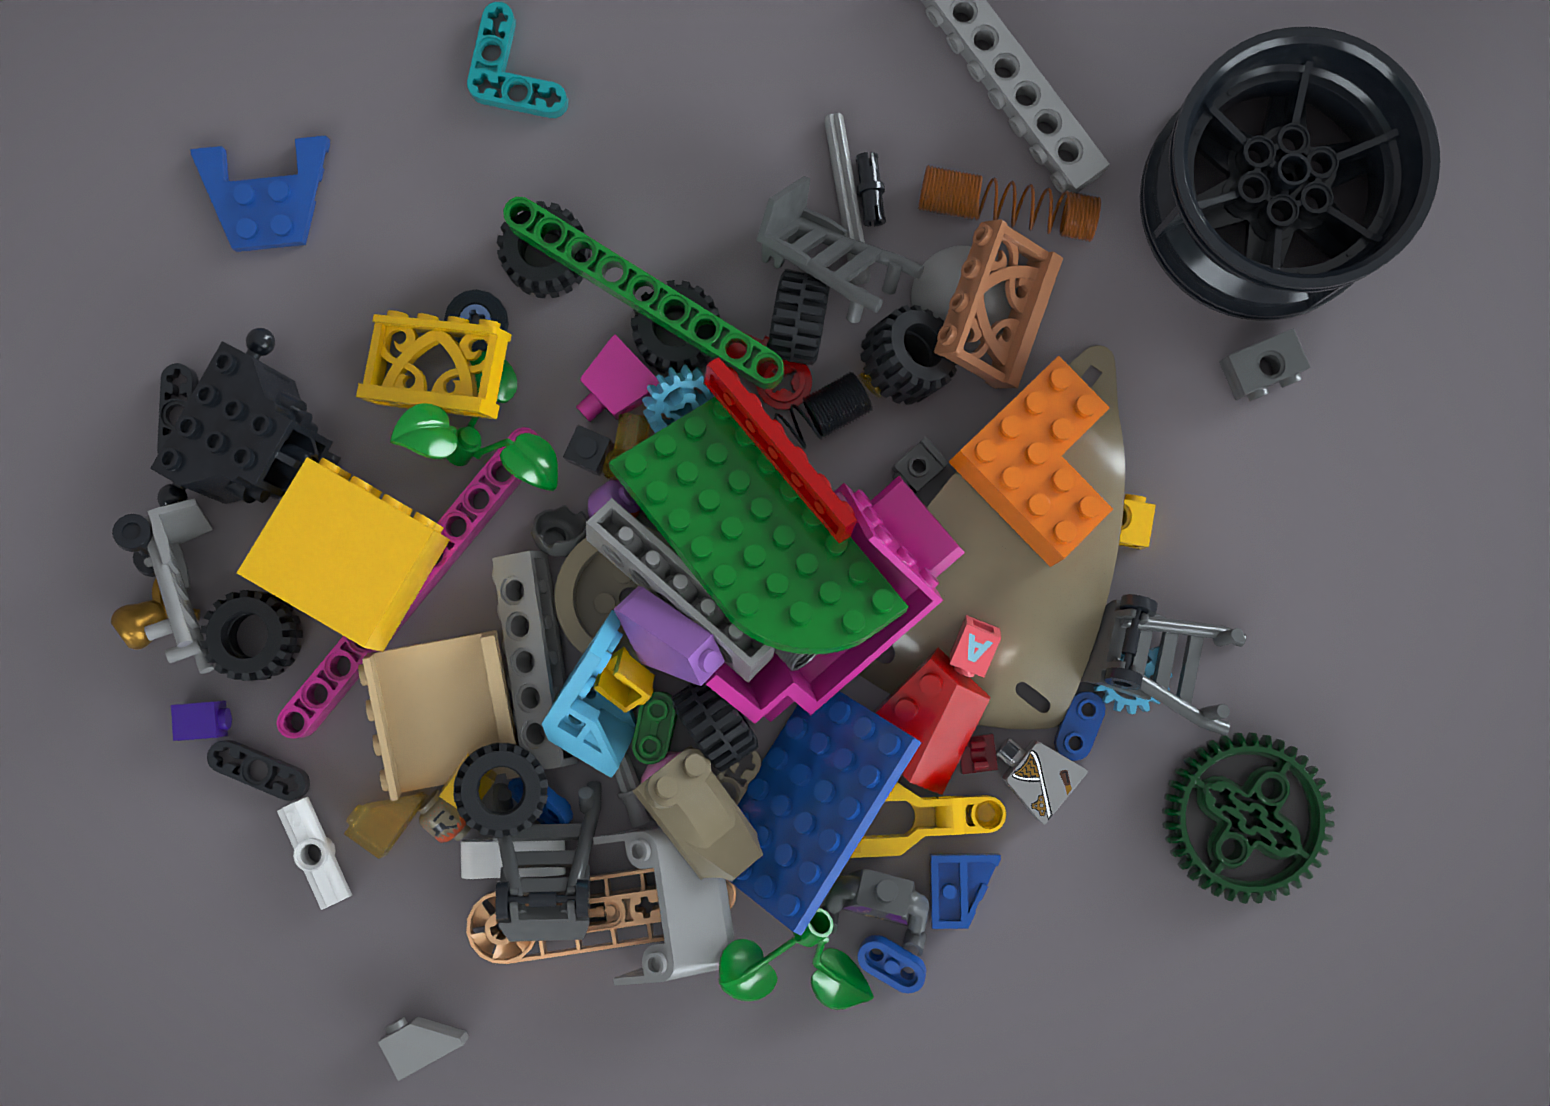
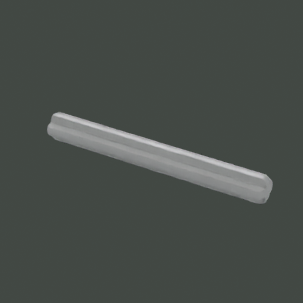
[824,113,870,285]

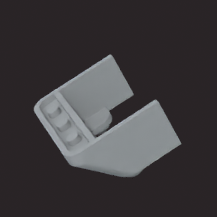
[593,826,735,986]

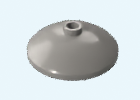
[911,246,1016,350]

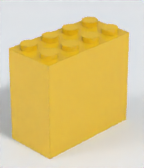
[237,457,450,652]

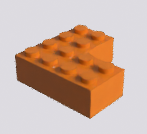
[949,356,1113,567]

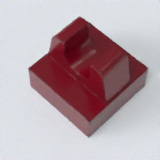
[959,733,998,774]

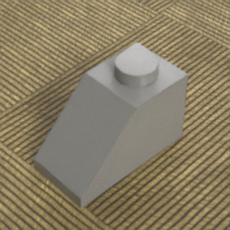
[378,1017,469,1081]

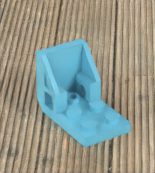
[542,610,637,778]

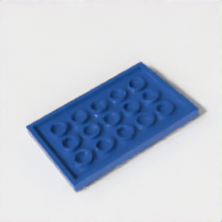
[728,691,922,936]

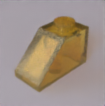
[344,792,428,859]

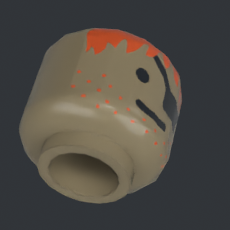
[418,789,471,843]

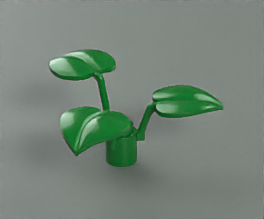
[390,351,558,491]
[718,908,874,1010]

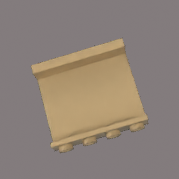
[358,630,519,801]

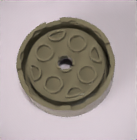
[555,527,677,667]

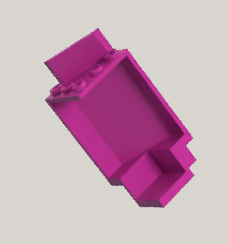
[705,476,965,724]

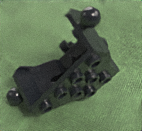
[150,328,341,507]

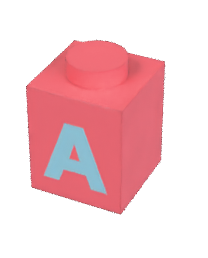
[950,615,1001,678]

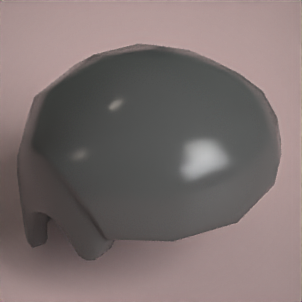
[531,505,587,557]

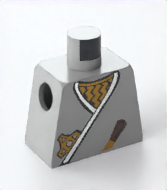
[996,737,1088,825]

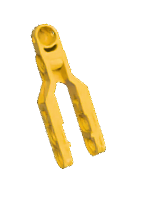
[850,782,1006,858]

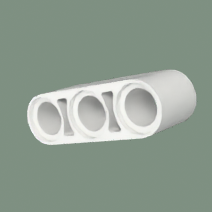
[461,838,566,879]

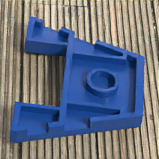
[190,136,330,252]

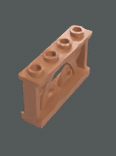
[934,219,1063,389]

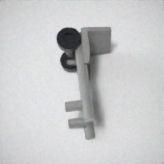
[112,498,214,674]

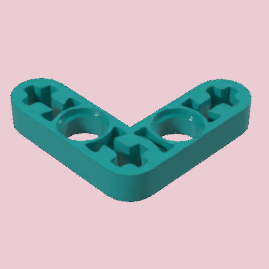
[467,2,569,118]

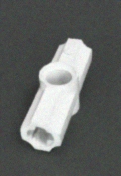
[277,797,352,910]

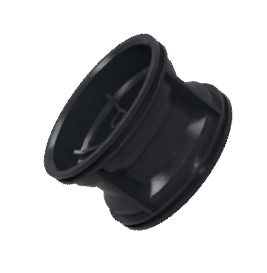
[1140,26,1440,321]

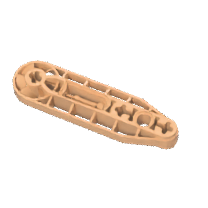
[466,868,737,964]

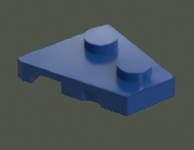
[930,853,1001,929]

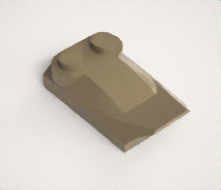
[633,745,763,881]

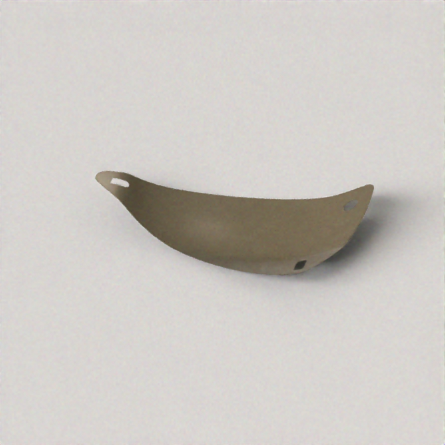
[859,345,1125,729]

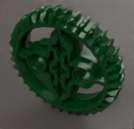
[1162,732,1335,904]

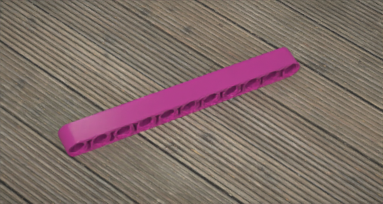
[276,427,540,739]

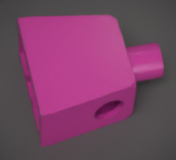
[576,334,659,422]

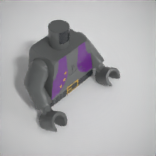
[820,869,929,956]

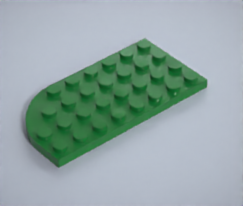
[609,397,909,655]

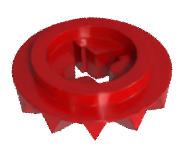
[756,360,812,410]

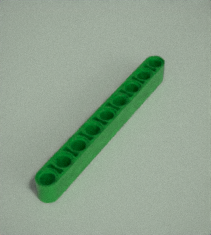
[503,197,784,389]

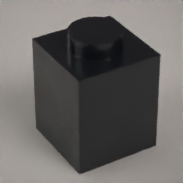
[563,425,615,476]

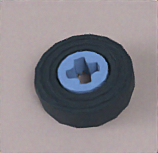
[444,289,509,352]

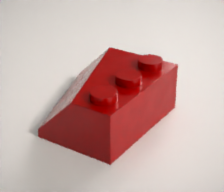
[873,647,991,795]

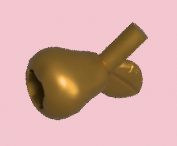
[111,578,201,650]

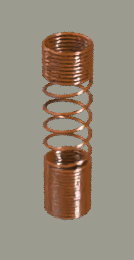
[918,165,1101,242]

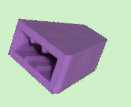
[614,586,725,686]

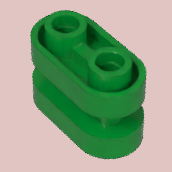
[632,691,677,764]

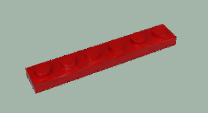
[704,357,857,544]

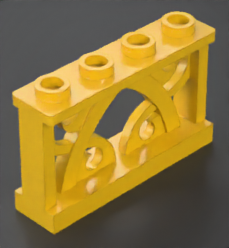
[356,310,512,419]

